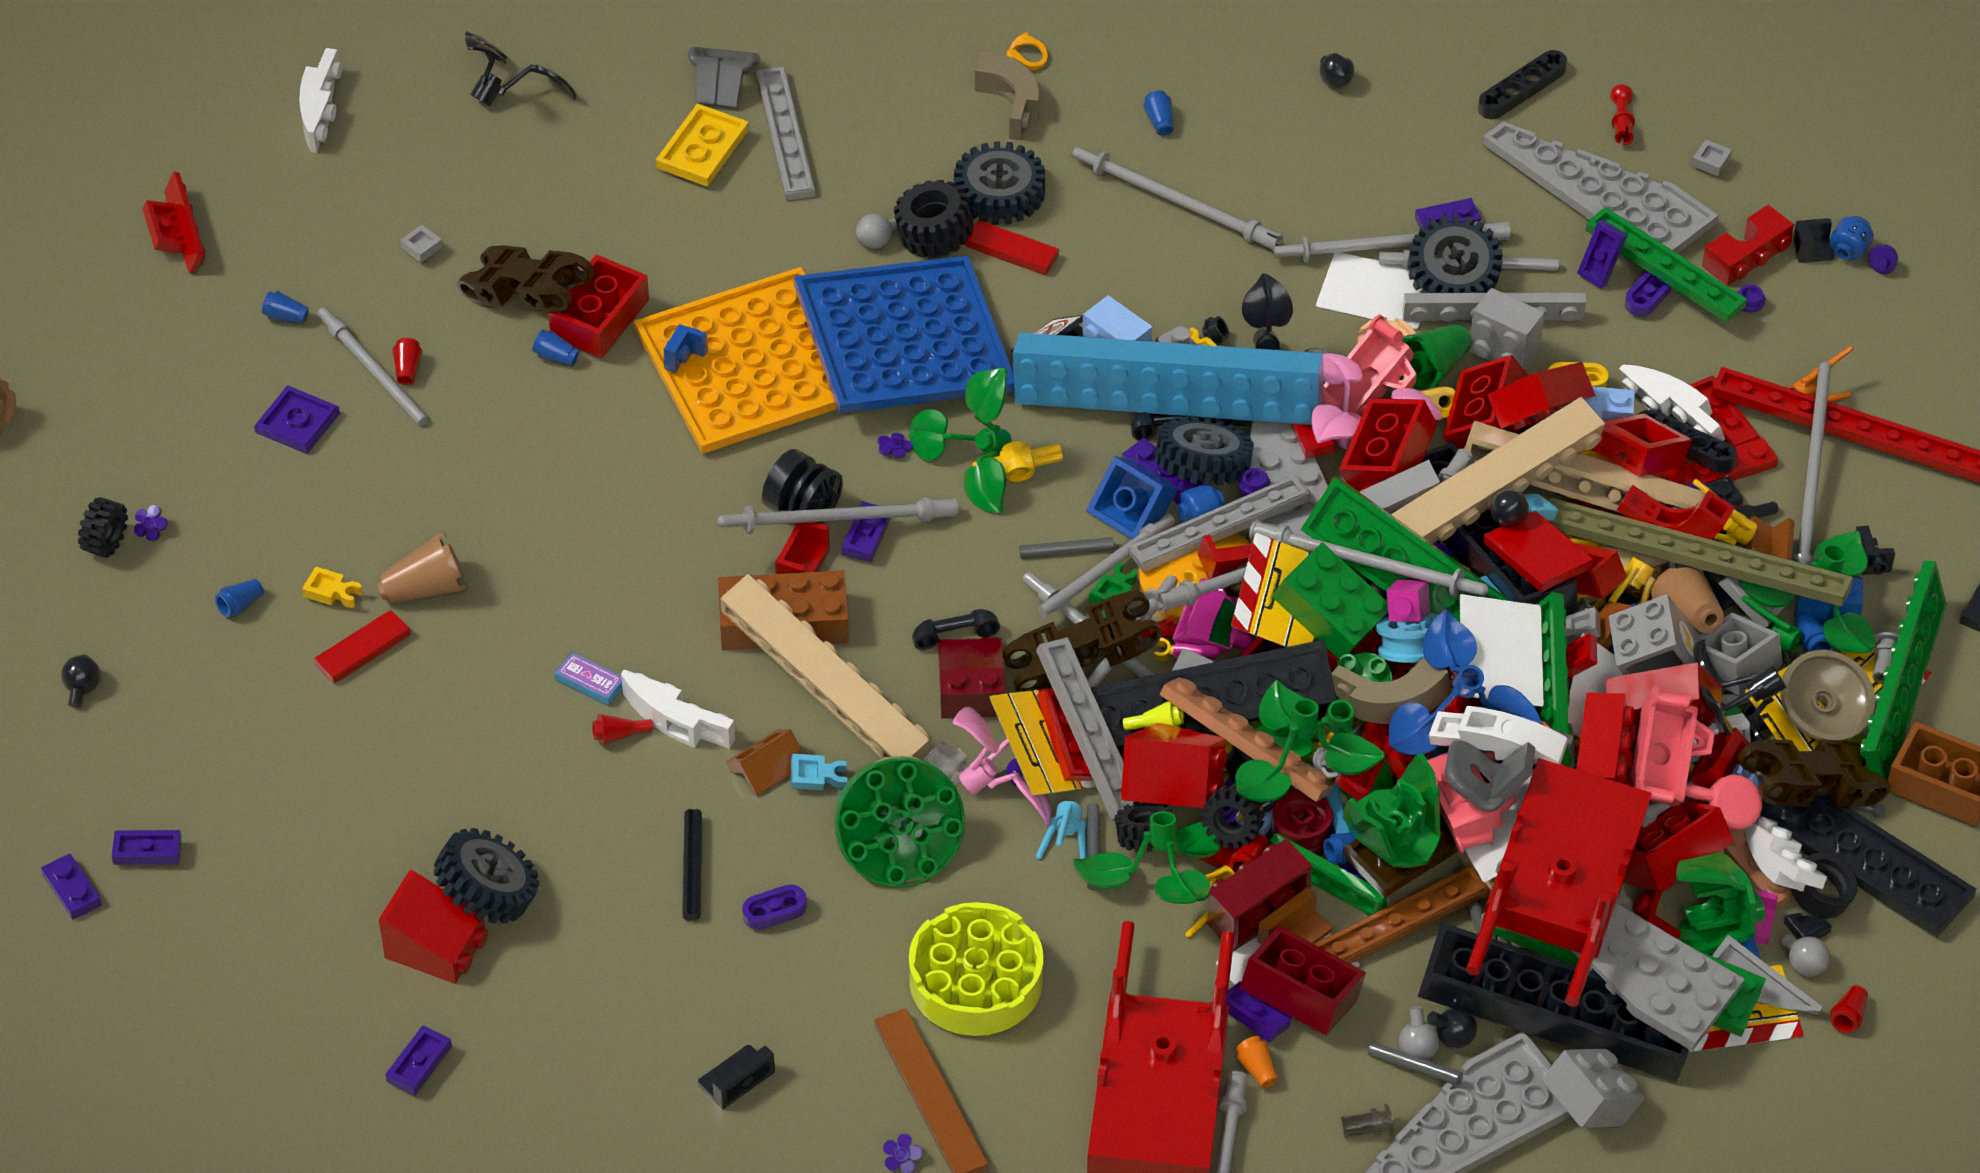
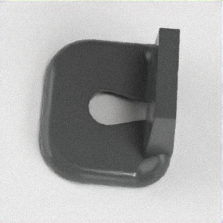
[688,47,761,107]
[1445,740,1536,812]

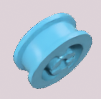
[1376,612,1439,663]

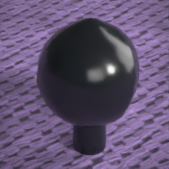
[1319,53,1355,88]
[1490,489,1529,527]
[61,654,100,708]
[1427,1008,1477,1048]

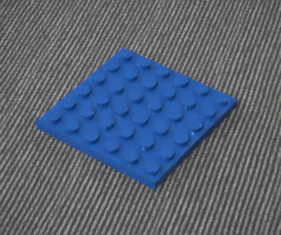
[794,256,1015,413]

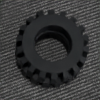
[894,180,974,258]

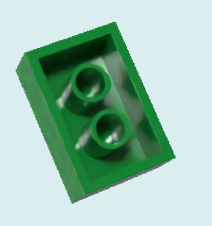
[1271,542,1388,659]

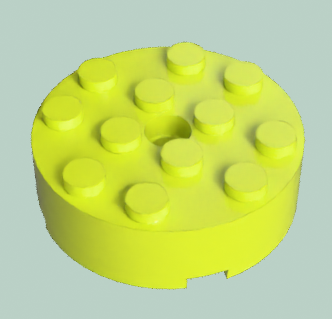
[909,902,1043,1036]

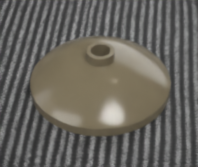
[1780,650,1875,741]

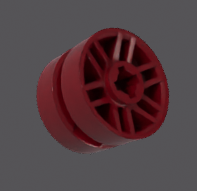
[1271,790,1332,857]

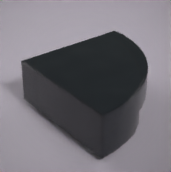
[1784,913,1832,939]

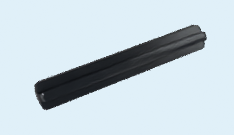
[682,809,702,921]

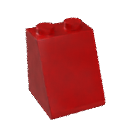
[1121,723,1227,808]
[378,870,488,984]

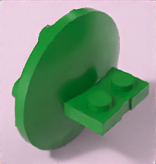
[834,756,965,888]

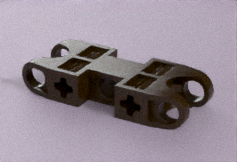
[457,245,596,312]
[1003,591,1162,692]
[1737,739,1891,807]

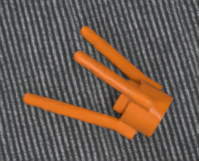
[1788,346,1854,402]

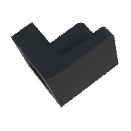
[1792,218,1834,263]

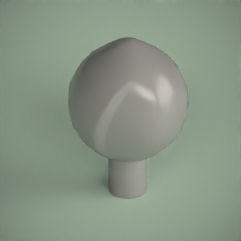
[855,213,898,249]
[1782,934,1830,977]
[1398,1006,1439,1060]

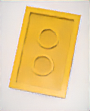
[655,103,749,187]

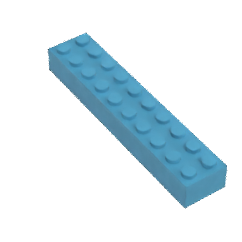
[1013,332,1324,425]

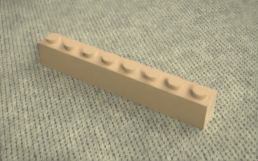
[1391,397,1605,544]
[1465,421,1705,512]
[720,574,929,759]

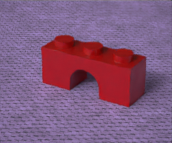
[1702,204,1794,286]

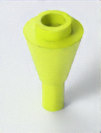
[1123,701,1184,731]

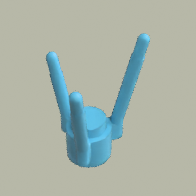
[1036,801,1087,860]

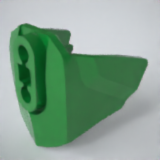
[1342,753,1441,868]
[1676,852,1765,954]

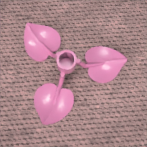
[1311,353,1442,450]
[953,707,1052,827]

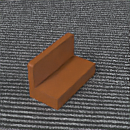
[1743,515,1795,560]
[727,729,804,795]
[1258,887,1332,945]

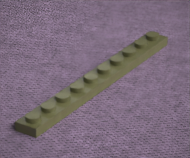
[1549,498,1853,606]

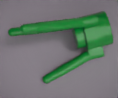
[1741,596,1803,653]

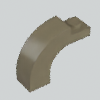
[975,51,1039,140]
[1331,658,1452,724]

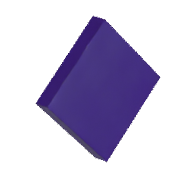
[254,385,340,454]

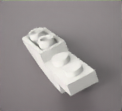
[299,48,343,153]
[1619,364,1725,441]
[621,670,735,749]
[1429,706,1568,764]
[1744,816,1827,891]

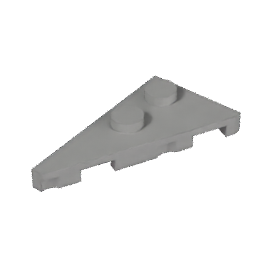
[1712,935,1823,1015]

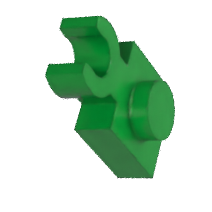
[1089,562,1138,604]

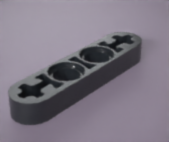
[1478,50,1567,119]
[1637,410,1737,473]

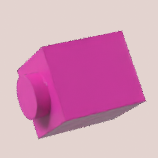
[1387,580,1430,622]

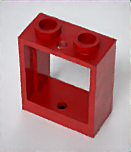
[1592,414,1692,477]

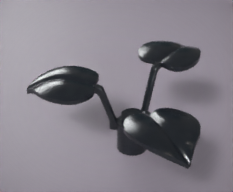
[464,31,576,107]
[1241,273,1330,384]
[1693,639,1787,741]

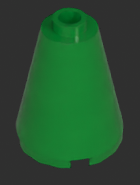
[1399,324,1472,390]

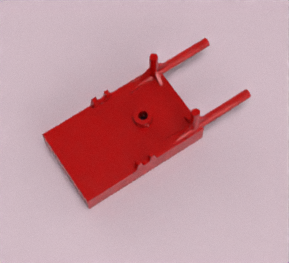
[1466,758,1652,1006]
[1087,921,1235,1173]

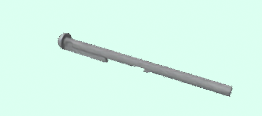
[1791,362,1831,565]

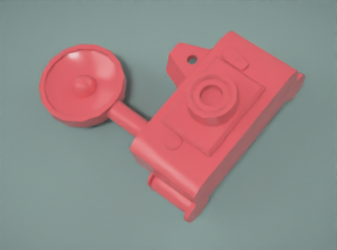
[1324,314,1430,451]
[1629,687,1763,831]
[1428,721,1551,853]

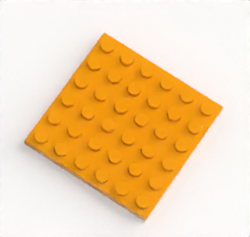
[634,267,837,454]

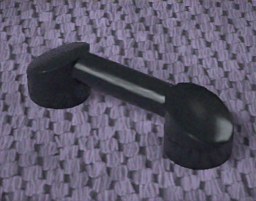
[1131,412,1216,440]
[912,609,1000,650]

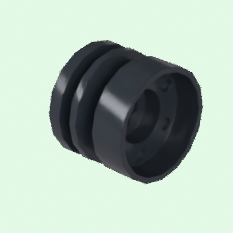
[762,449,843,524]

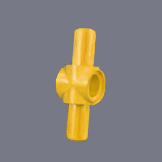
[972,441,1063,482]

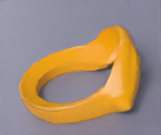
[1005,32,1048,71]

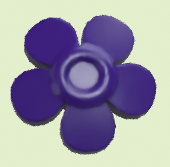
[878,433,913,458]
[134,505,168,541]
[883,1134,922,1173]

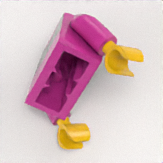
[1153,570,1252,662]

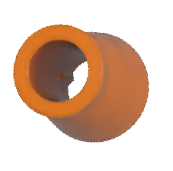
[1236,1036,1279,1089]

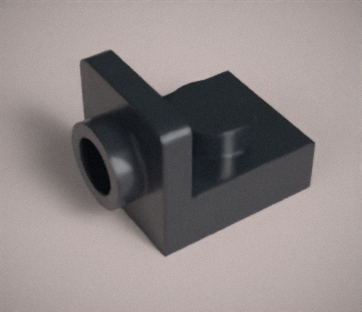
[1855,525,1895,575]

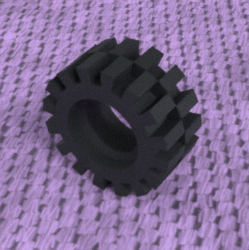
[78,497,128,558]
[1201,784,1265,849]
[1114,802,1173,852]

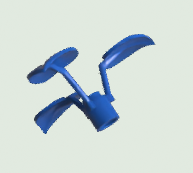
[1389,610,1541,756]

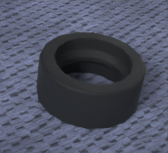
[1791,853,1858,919]

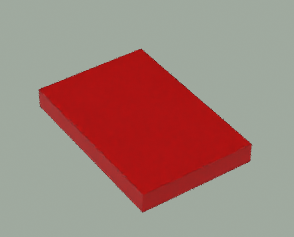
[1484,510,1593,593]

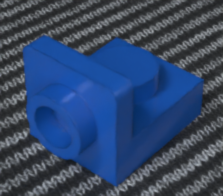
[664,324,708,373]

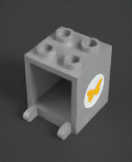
[1609,594,1700,675]

